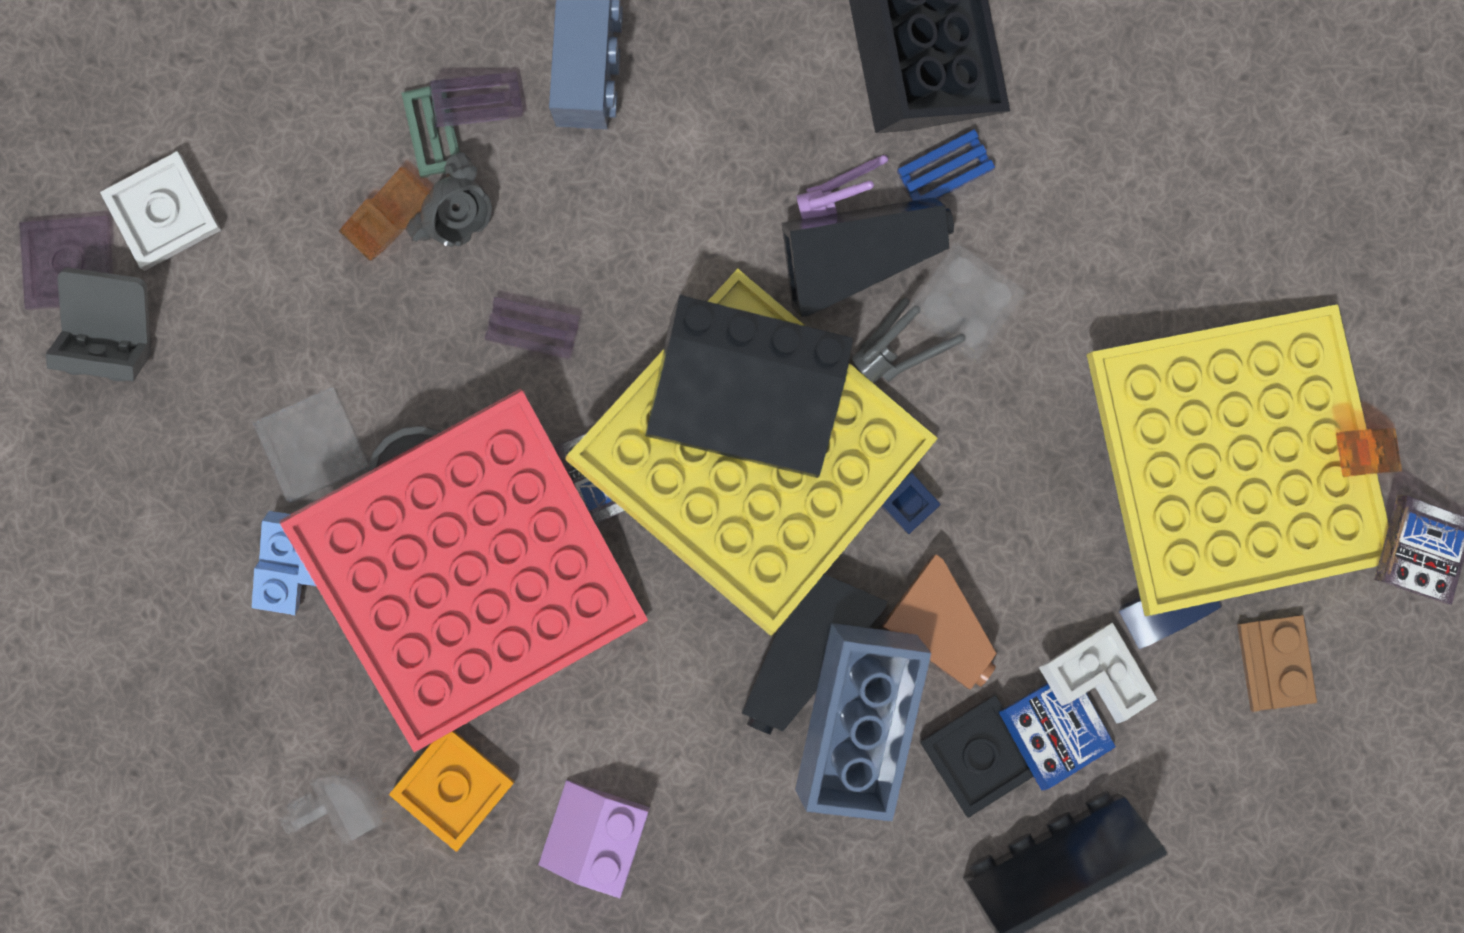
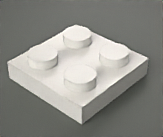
[100,151,221,271]

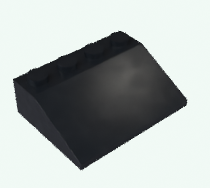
[849,0,1010,133]
[645,295,853,478]
[963,791,1168,933]

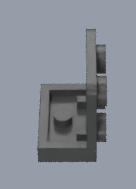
[46,267,151,382]

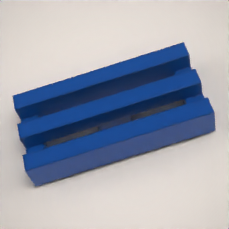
[897,129,995,201]

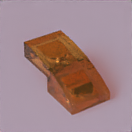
[339,167,430,261]
[1336,428,1402,477]

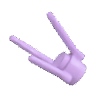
[796,155,888,219]

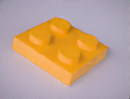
[389,730,515,852]

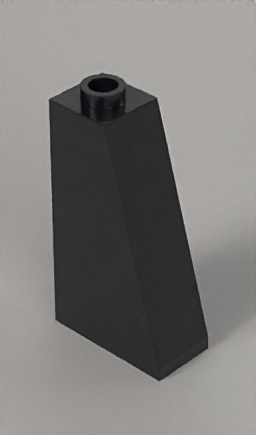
[781,197,954,317]
[742,574,888,735]

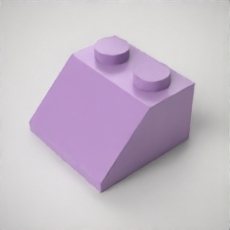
[538,780,650,898]

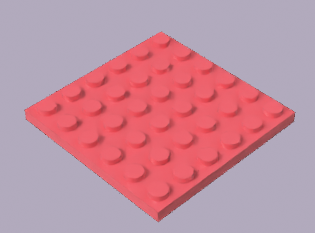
[280,388,648,753]

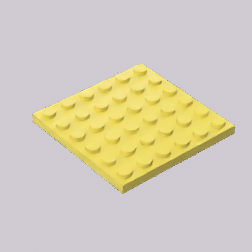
[565,268,938,636]
[1087,304,1397,616]

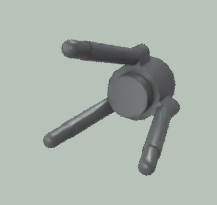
[852,298,966,383]

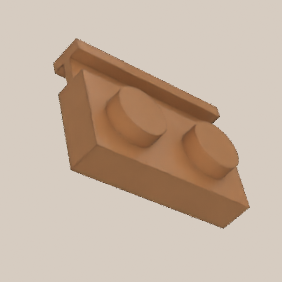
[1237,615,1317,712]

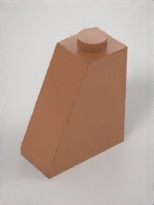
[881,554,997,690]

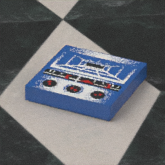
[999,683,1116,791]

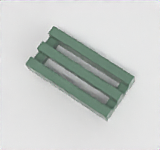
[401,83,460,178]

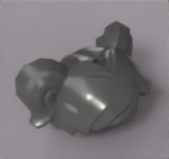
[405,152,492,247]

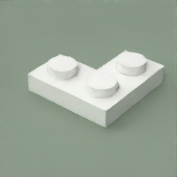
[1039,623,1157,724]

